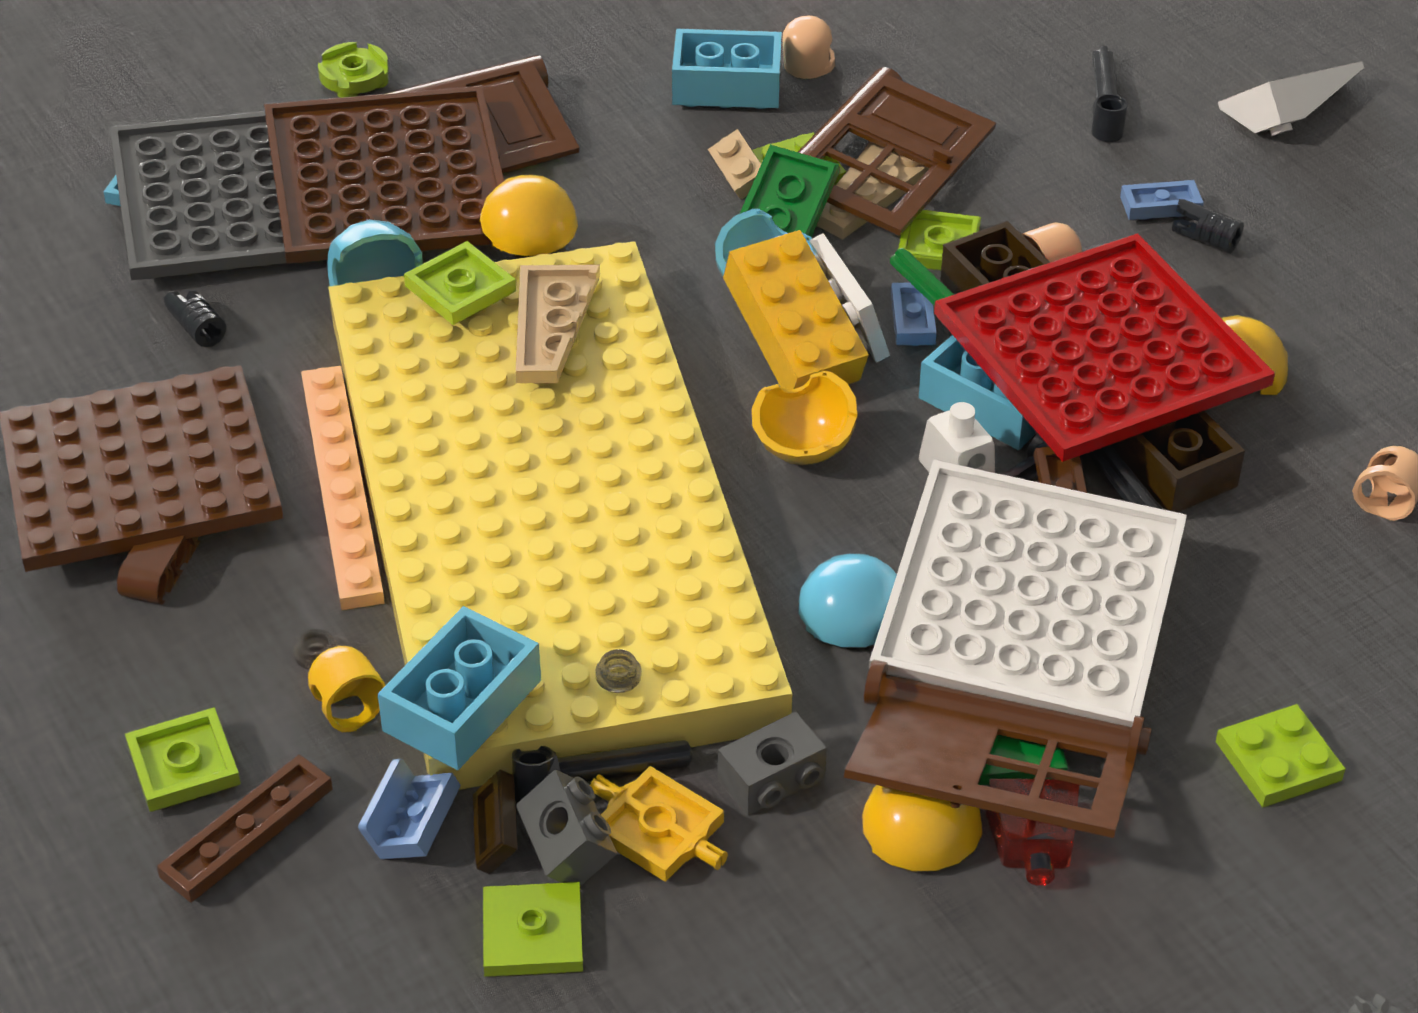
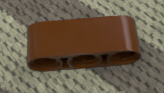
[117,535,200,605]

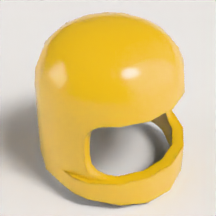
[308,646,386,732]

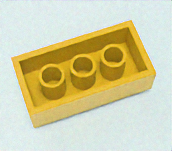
[723,230,869,390]

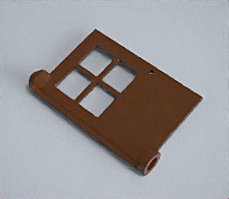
[385,55,580,173]
[798,67,996,236]
[844,659,1152,838]

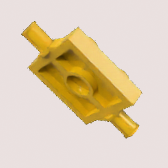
[590,766,728,882]

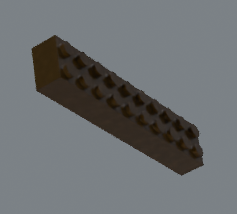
[940,221,1245,513]

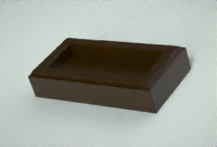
[473,769,518,874]

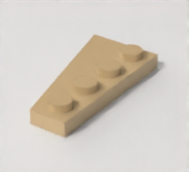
[817,142,930,240]
[516,264,600,384]

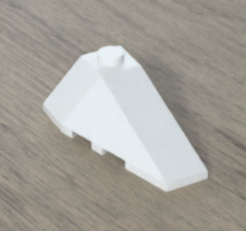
[1218,61,1364,136]

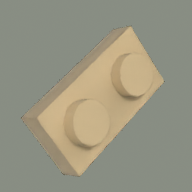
[708,129,761,200]

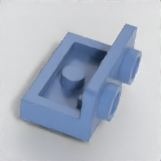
[358,759,461,859]

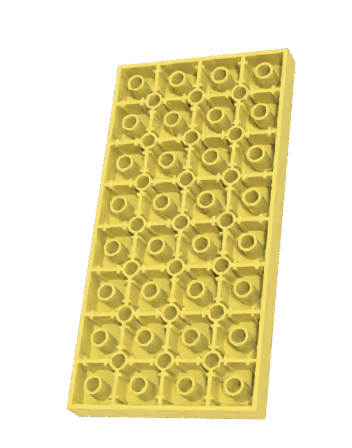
[328,241,792,790]

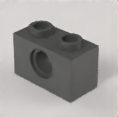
[718,712,827,816]
[516,770,617,886]

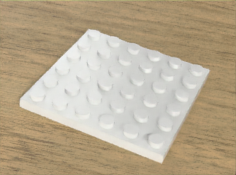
[869,460,1187,727]

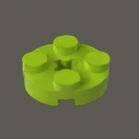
[318,42,389,98]

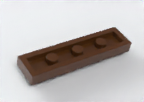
[157,754,333,903]

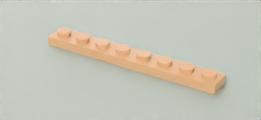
[301,366,385,611]

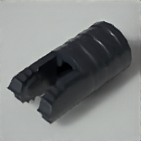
[1172,199,1244,254]
[163,290,227,347]

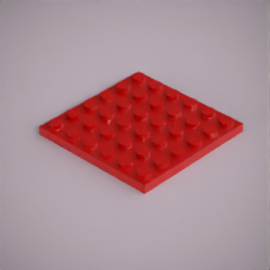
[934,233,1275,462]

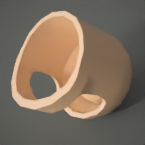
[782,15,835,79]
[1022,222,1082,262]
[1352,446,1418,521]

